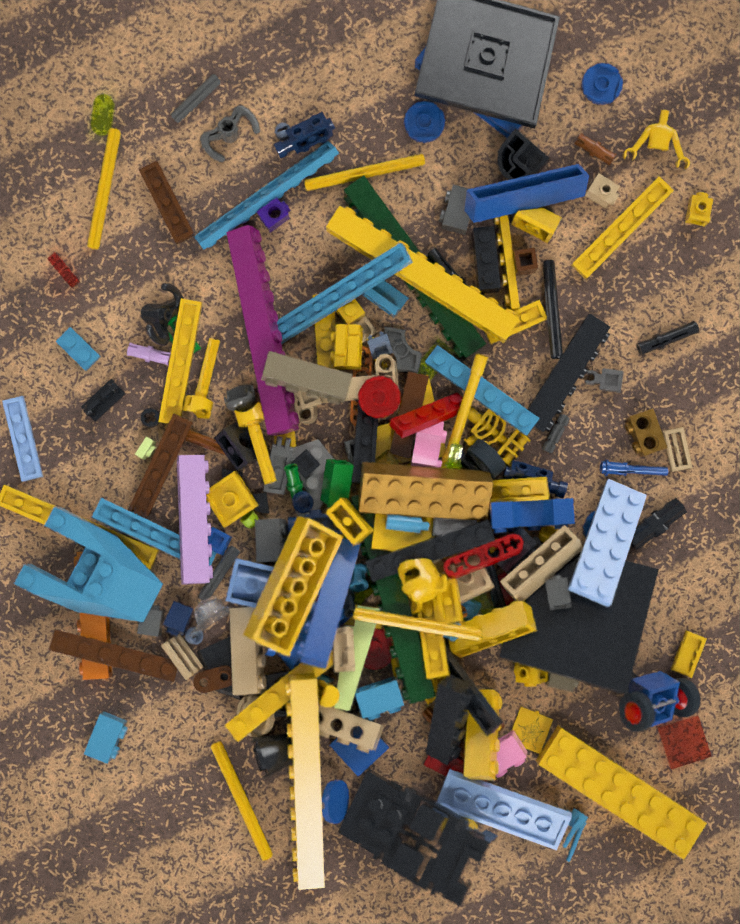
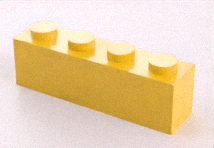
[448,601,537,658]
[464,689,502,780]

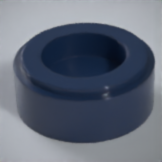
[292,491,314,513]

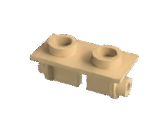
[333,627,355,672]

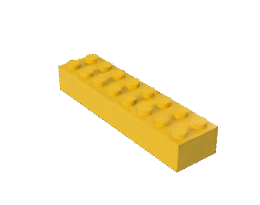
[535,725,707,860]

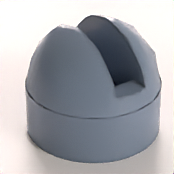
[275,123,290,140]
[185,627,203,644]

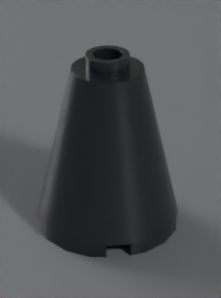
[251,733,292,780]

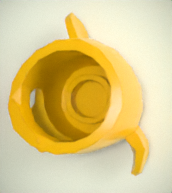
[398,559,447,616]

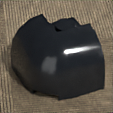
[497,128,551,180]

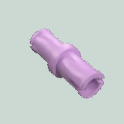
[127,343,171,365]

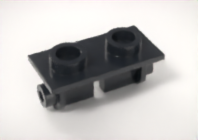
[81,378,126,422]

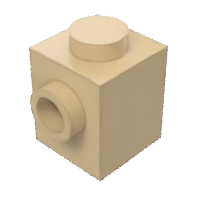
[585,174,620,208]

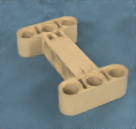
[294,354,400,424]

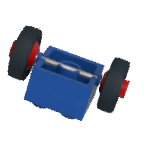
[619,671,701,732]

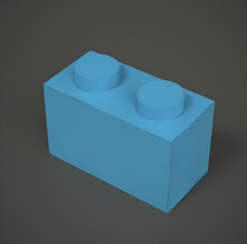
[84,712,128,764]

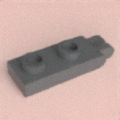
[263,436,293,495]

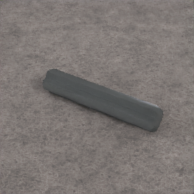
[171,74,221,123]
[198,546,240,602]

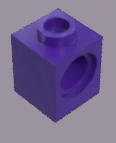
[257,197,290,233]

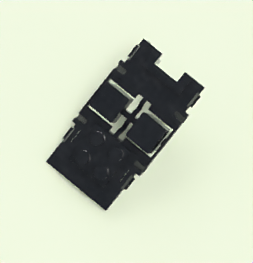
[338,769,498,907]

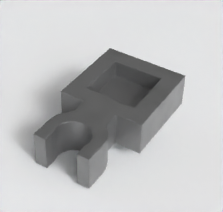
[585,368,624,393]

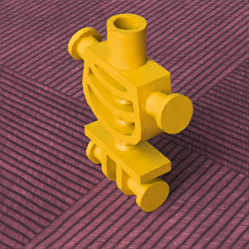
[463,408,531,467]

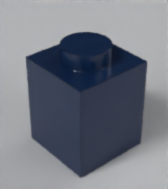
[163,601,194,637]

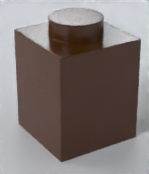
[513,247,538,276]

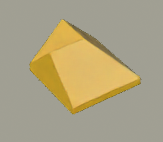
[511,208,562,244]

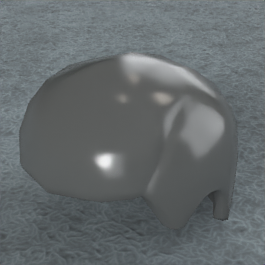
[224,384,256,412]

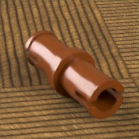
[575,133,617,166]

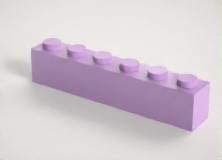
[177,455,213,585]

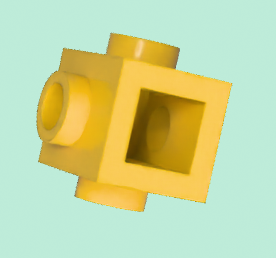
[514,663,548,687]

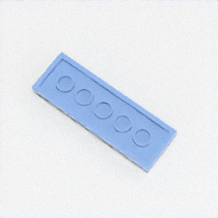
[568,479,647,607]
[436,769,572,850]

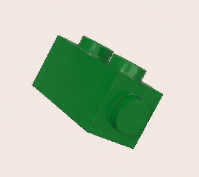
[320,459,354,508]

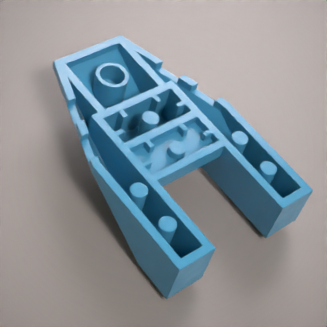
[14,506,163,622]

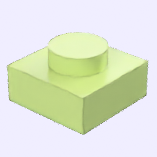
[135,437,156,460]

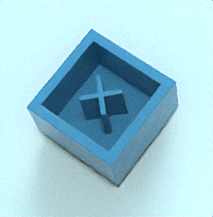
[355,676,404,720]

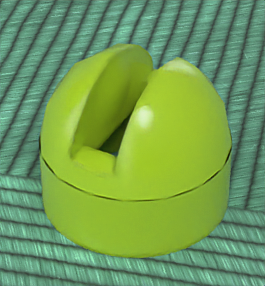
[240,510,259,529]

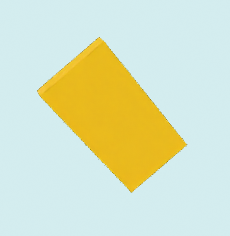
[371,513,457,558]

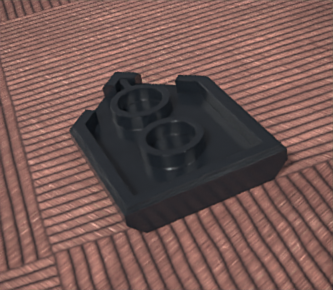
[197,636,243,700]

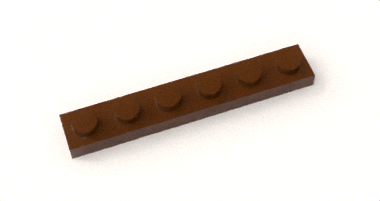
[128,413,193,519]
[48,629,177,682]

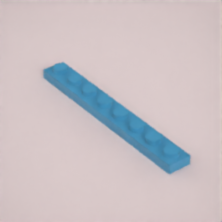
[194,141,339,250]
[277,243,413,344]

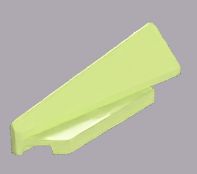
[334,605,380,711]

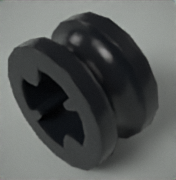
[141,408,160,427]

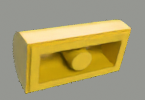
[317,678,340,707]

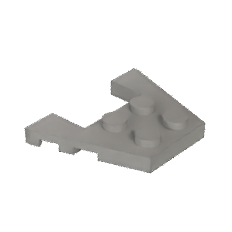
[257,439,333,517]

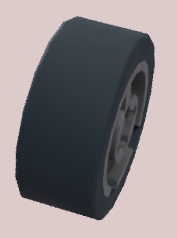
[466,439,506,479]

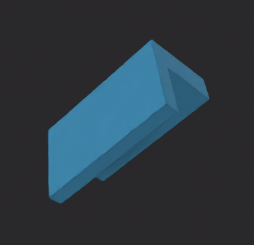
[362,281,409,318]

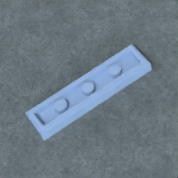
[2,396,43,482]

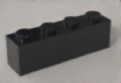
[426,674,472,765]

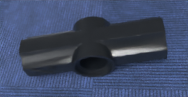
[631,498,687,550]

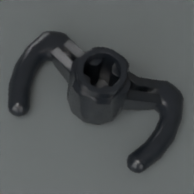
[141,283,184,346]

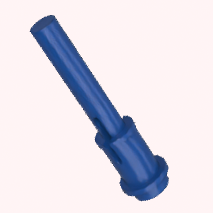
[600,459,668,476]

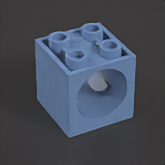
[226,559,274,608]

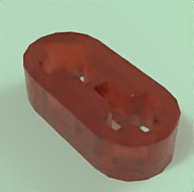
[47,252,80,288]

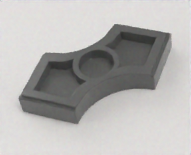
[384,326,422,373]

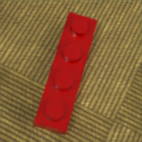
[389,393,463,438]

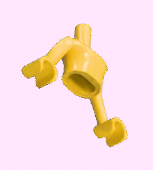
[623,110,690,169]

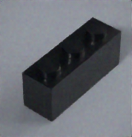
[471,226,501,294]

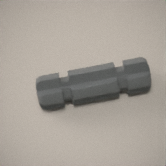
[542,414,570,454]

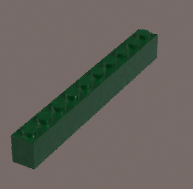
[343,175,487,360]
[350,494,436,704]

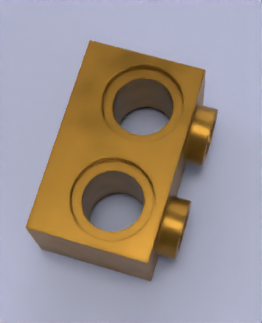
[625,408,668,457]

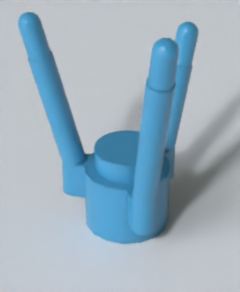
[563,808,588,862]

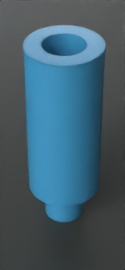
[385,514,429,533]

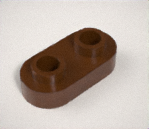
[193,665,232,693]

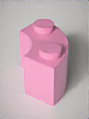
[411,422,447,468]

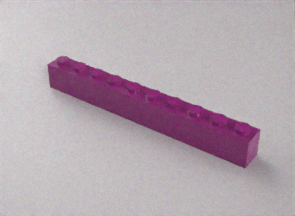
[226,225,299,436]

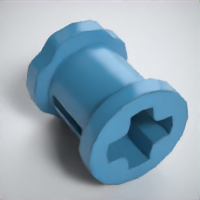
[349,564,369,592]

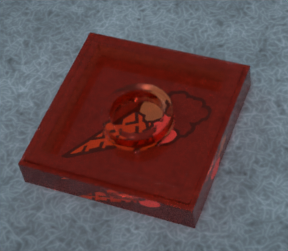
[657,715,712,769]

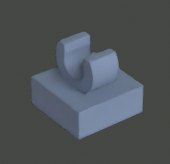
[367,332,393,360]

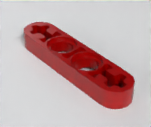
[444,534,523,579]

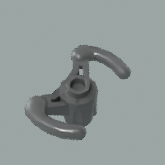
[200,105,260,163]

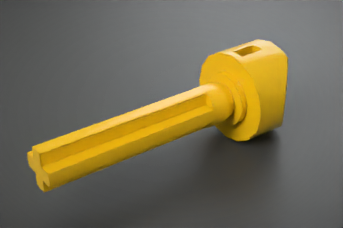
[183,338,220,419]
[234,402,277,485]

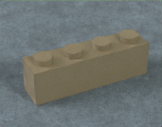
[261,351,352,404]

